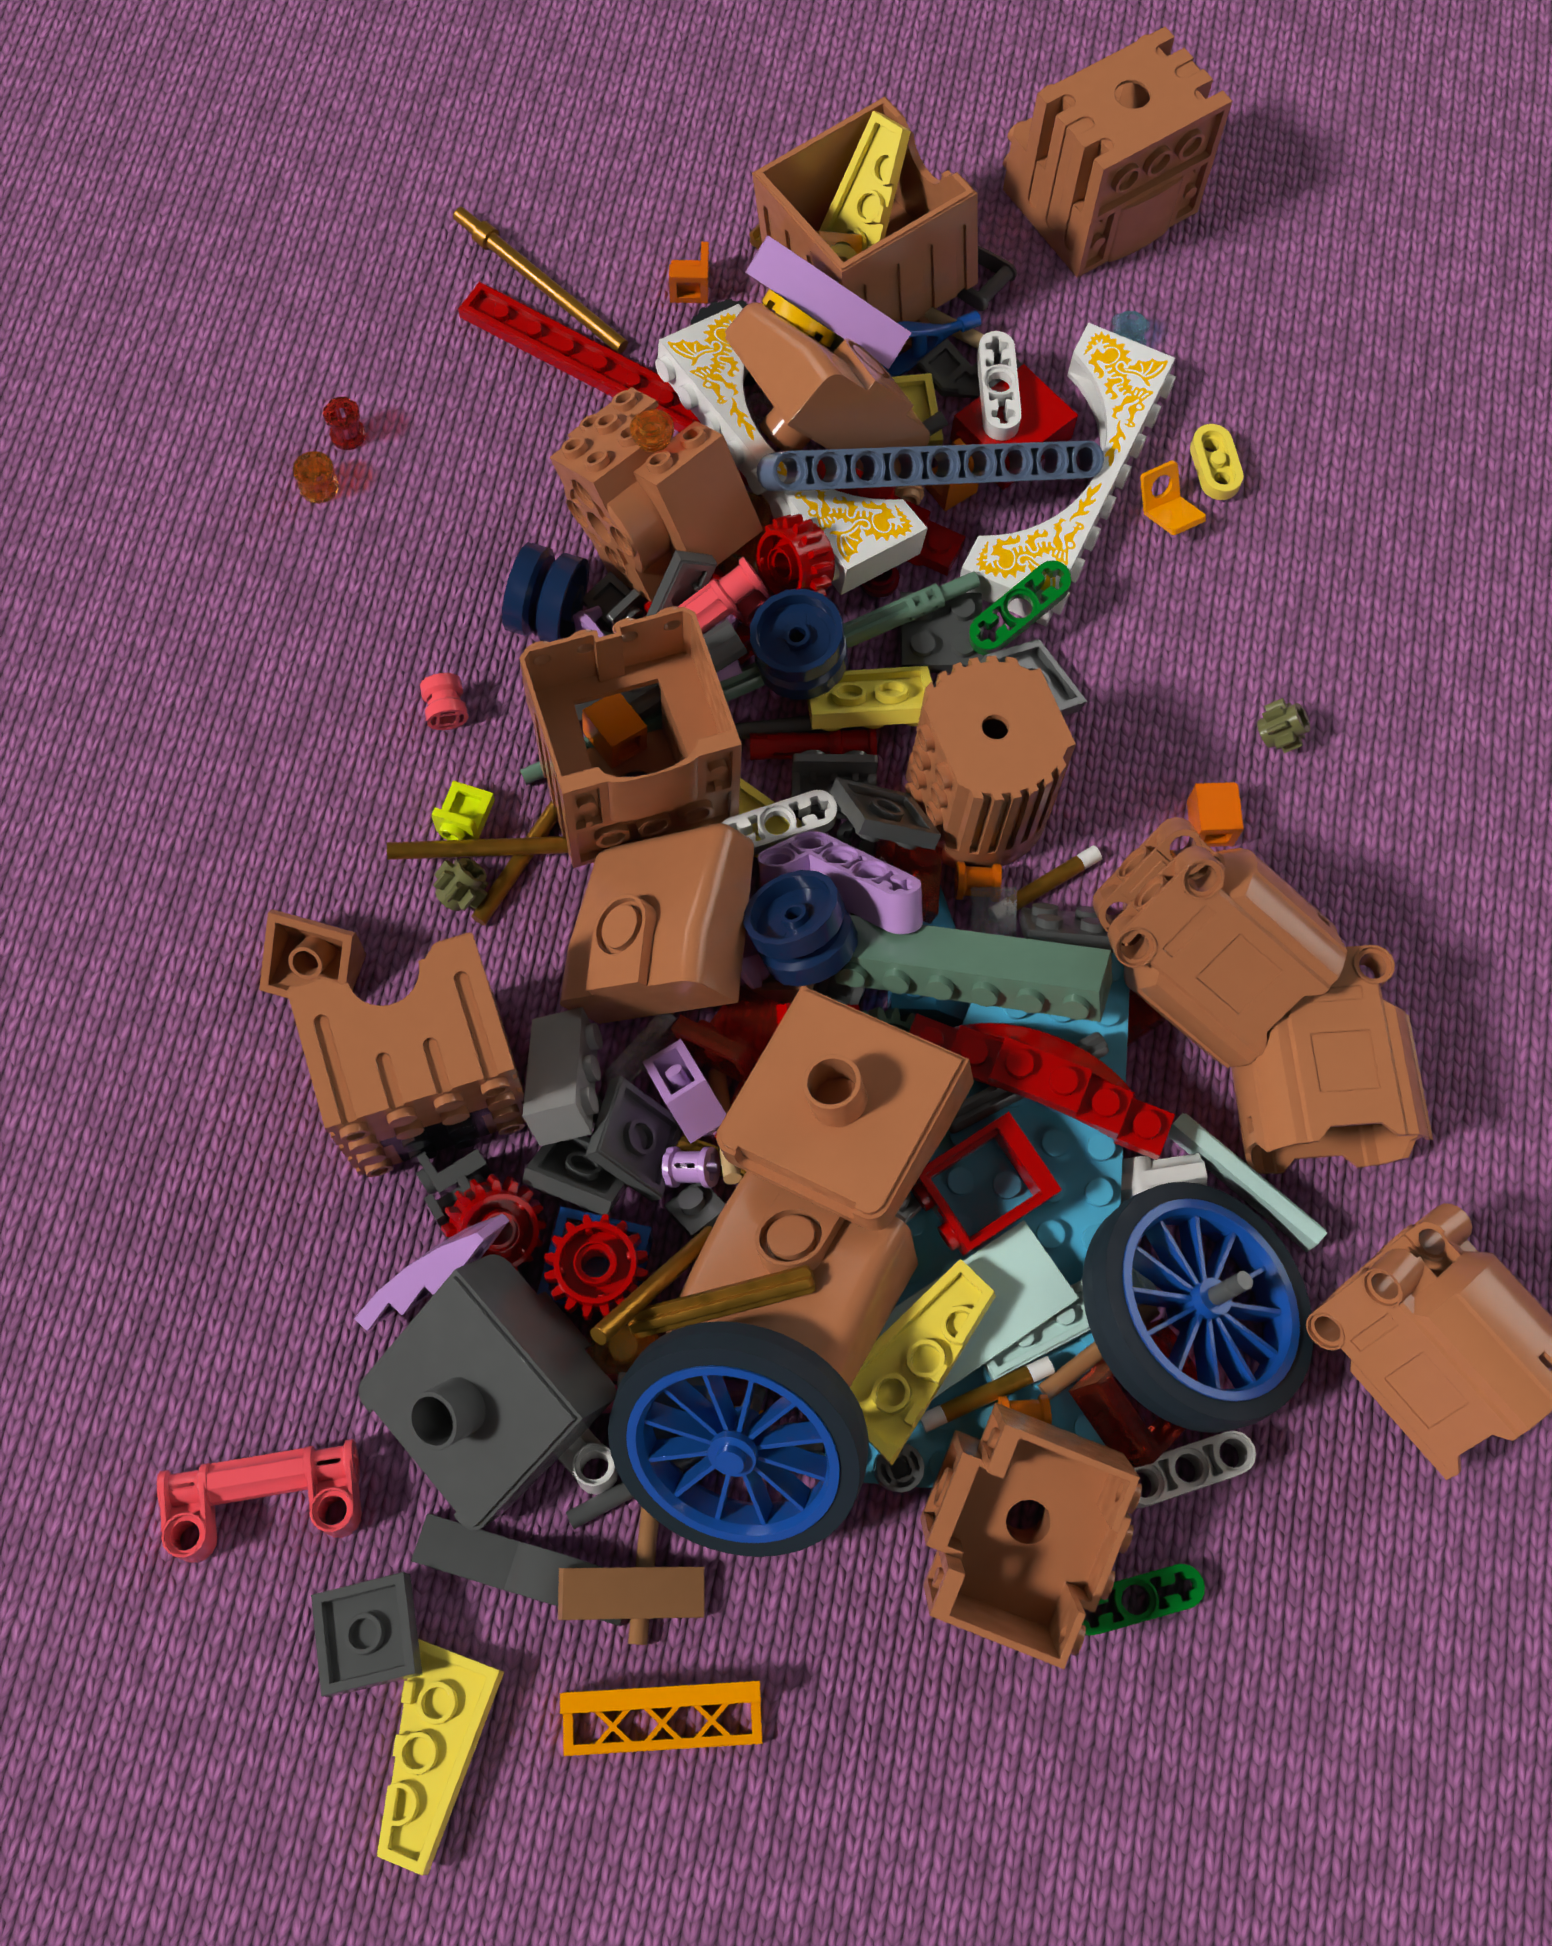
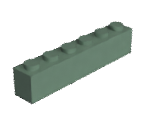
[834,915,1113,1022]

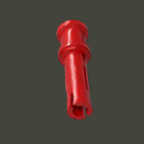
[750,728,877,761]

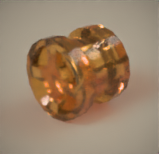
[293,451,339,504]

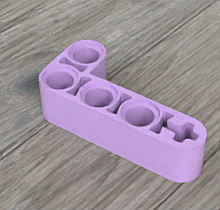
[758,831,923,934]

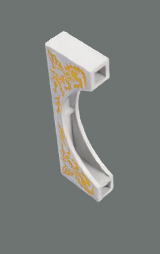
[655,304,928,595]
[960,323,1176,626]

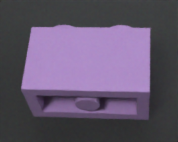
[643,1039,726,1144]

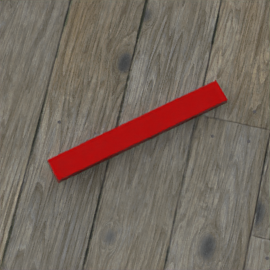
[458,281,701,432]

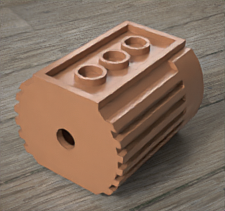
[905,655,1076,868]

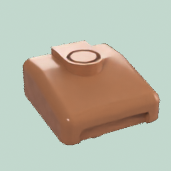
[725,302,930,476]
[560,823,754,1024]
[716,986,974,1231]
[666,1171,918,1387]

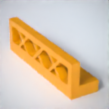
[560,1681,763,1756]

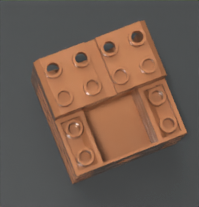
[1003,26,1233,278]
[519,606,742,868]

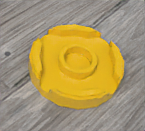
[762,289,837,348]

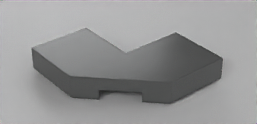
[916,338,1023,399]

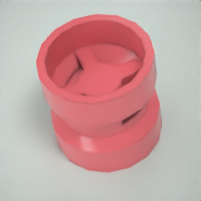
[420,673,469,730]

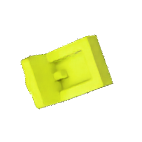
[431,780,495,840]

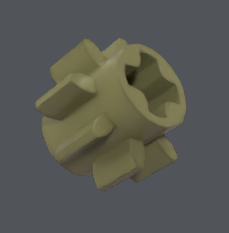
[1257,698,1310,753]
[433,858,488,911]

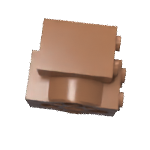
[550,387,763,602]
[920,1402,1142,1669]

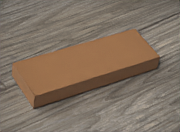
[558,1567,704,1620]

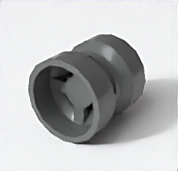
[873,1444,925,1493]

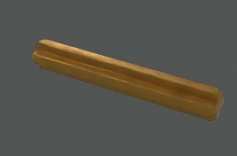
[628,1265,816,1338]

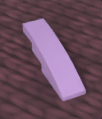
[746,235,911,369]
[354,1214,510,1331]

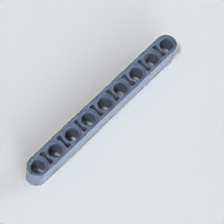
[756,440,1104,492]

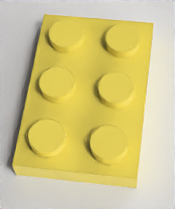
[807,666,933,731]

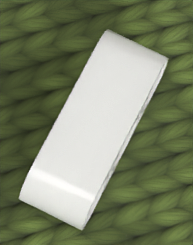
[1132,1431,1256,1509]

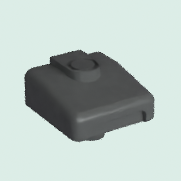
[358,1254,617,1531]

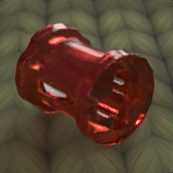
[323,397,366,450]

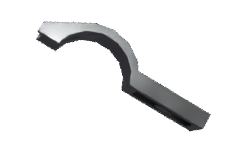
[411,1513,622,1626]

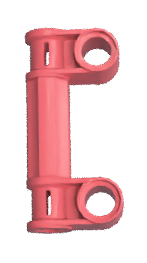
[678,556,771,634]
[157,1439,362,1563]

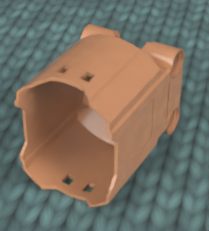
[1092,817,1348,1068]
[1231,945,1433,1174]
[1306,1203,1552,1480]

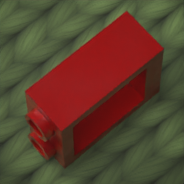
[911,1111,1062,1256]

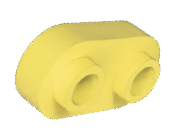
[1190,424,1244,500]

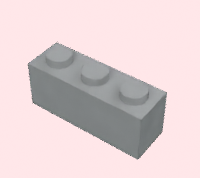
[522,1007,603,1146]

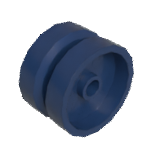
[502,542,589,642]
[750,589,848,700]
[743,870,858,987]

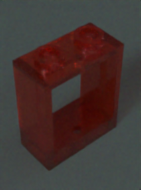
[1068,1318,1198,1468]

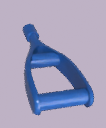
[883,311,982,377]

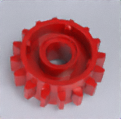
[757,514,835,597]
[441,1174,546,1271]
[544,1214,649,1320]

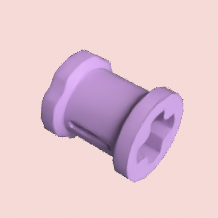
[662,1146,720,1188]

